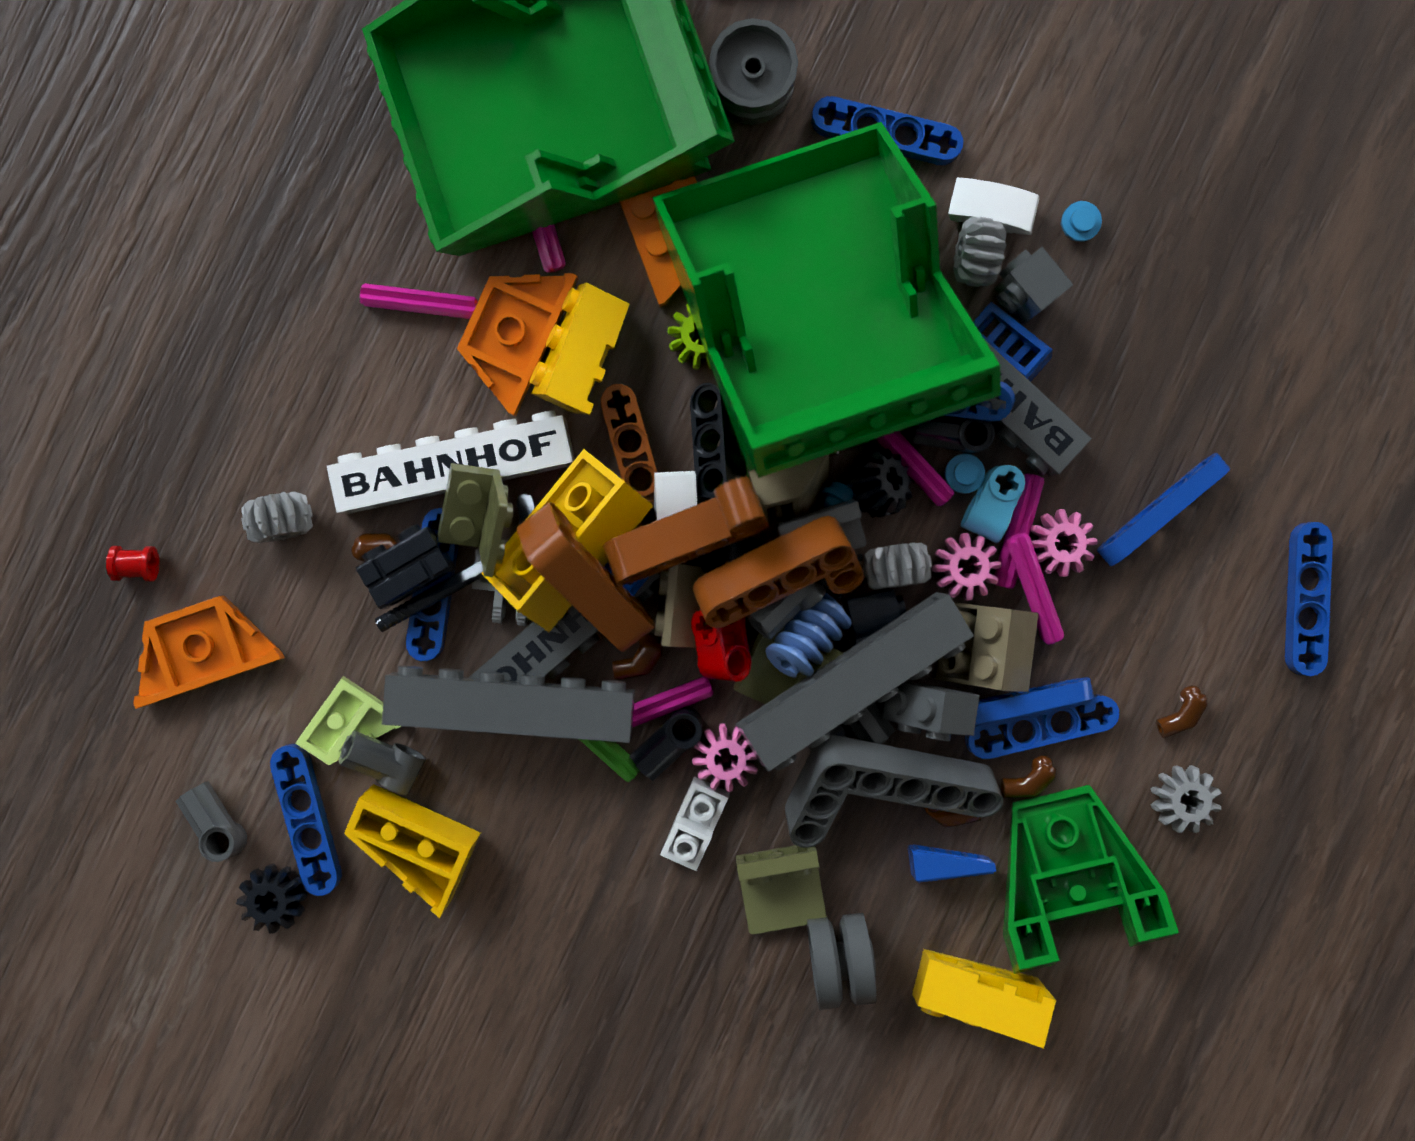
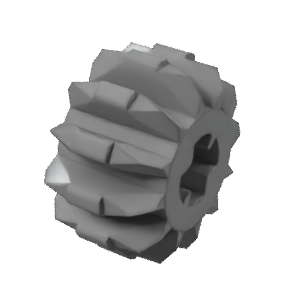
[953,217,1007,287]
[241,491,313,543]
[863,542,932,590]
[1150,765,1222,833]

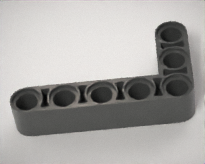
[784,736,1003,848]

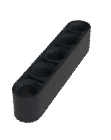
[690,383,752,574]

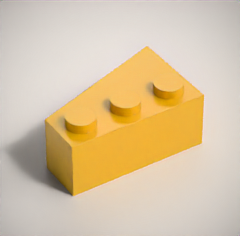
[530,282,630,415]
[344,784,481,919]
[912,949,1056,1048]

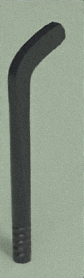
[375,494,536,632]

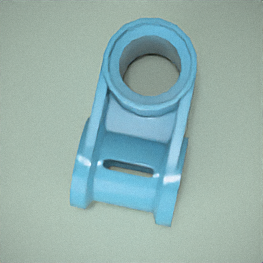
[960,465,1025,544]

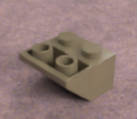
[747,454,829,535]
[655,564,708,648]
[935,602,1038,692]

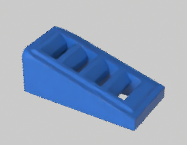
[973,302,1053,382]
[908,844,996,883]

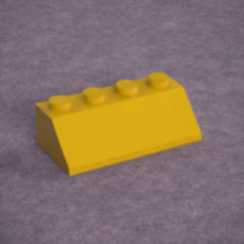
[481,449,653,632]

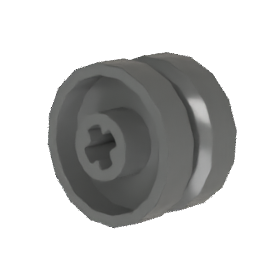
[709,18,798,125]
[807,913,876,1010]

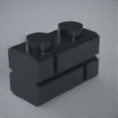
[356,524,456,610]

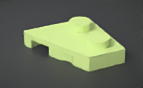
[295,676,401,765]

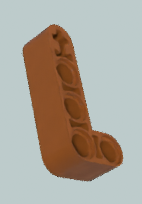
[601,384,658,528]
[603,477,769,586]
[517,501,656,652]
[692,516,864,628]

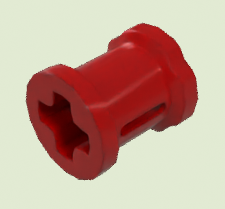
[106,546,159,581]

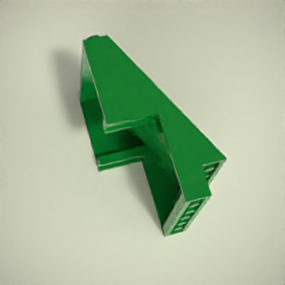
[362,0,735,256]
[653,122,1001,478]

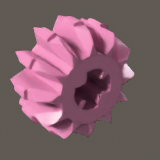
[1031,509,1098,577]
[932,533,1001,601]
[692,723,758,792]

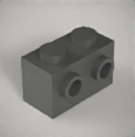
[994,247,1074,324]
[882,681,980,741]

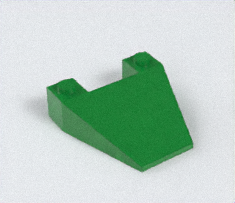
[1003,785,1179,974]

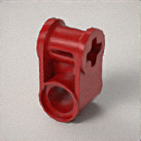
[691,610,752,682]

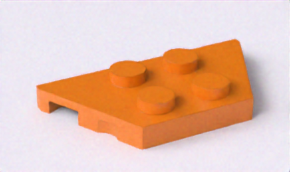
[620,176,697,307]
[457,273,578,417]
[133,596,285,709]

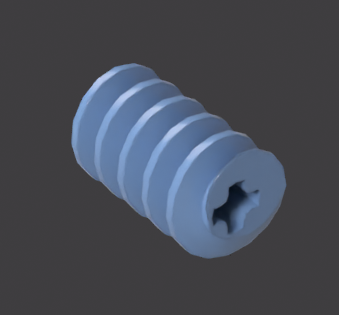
[765,593,852,678]

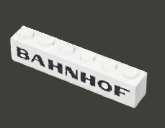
[327,411,575,514]

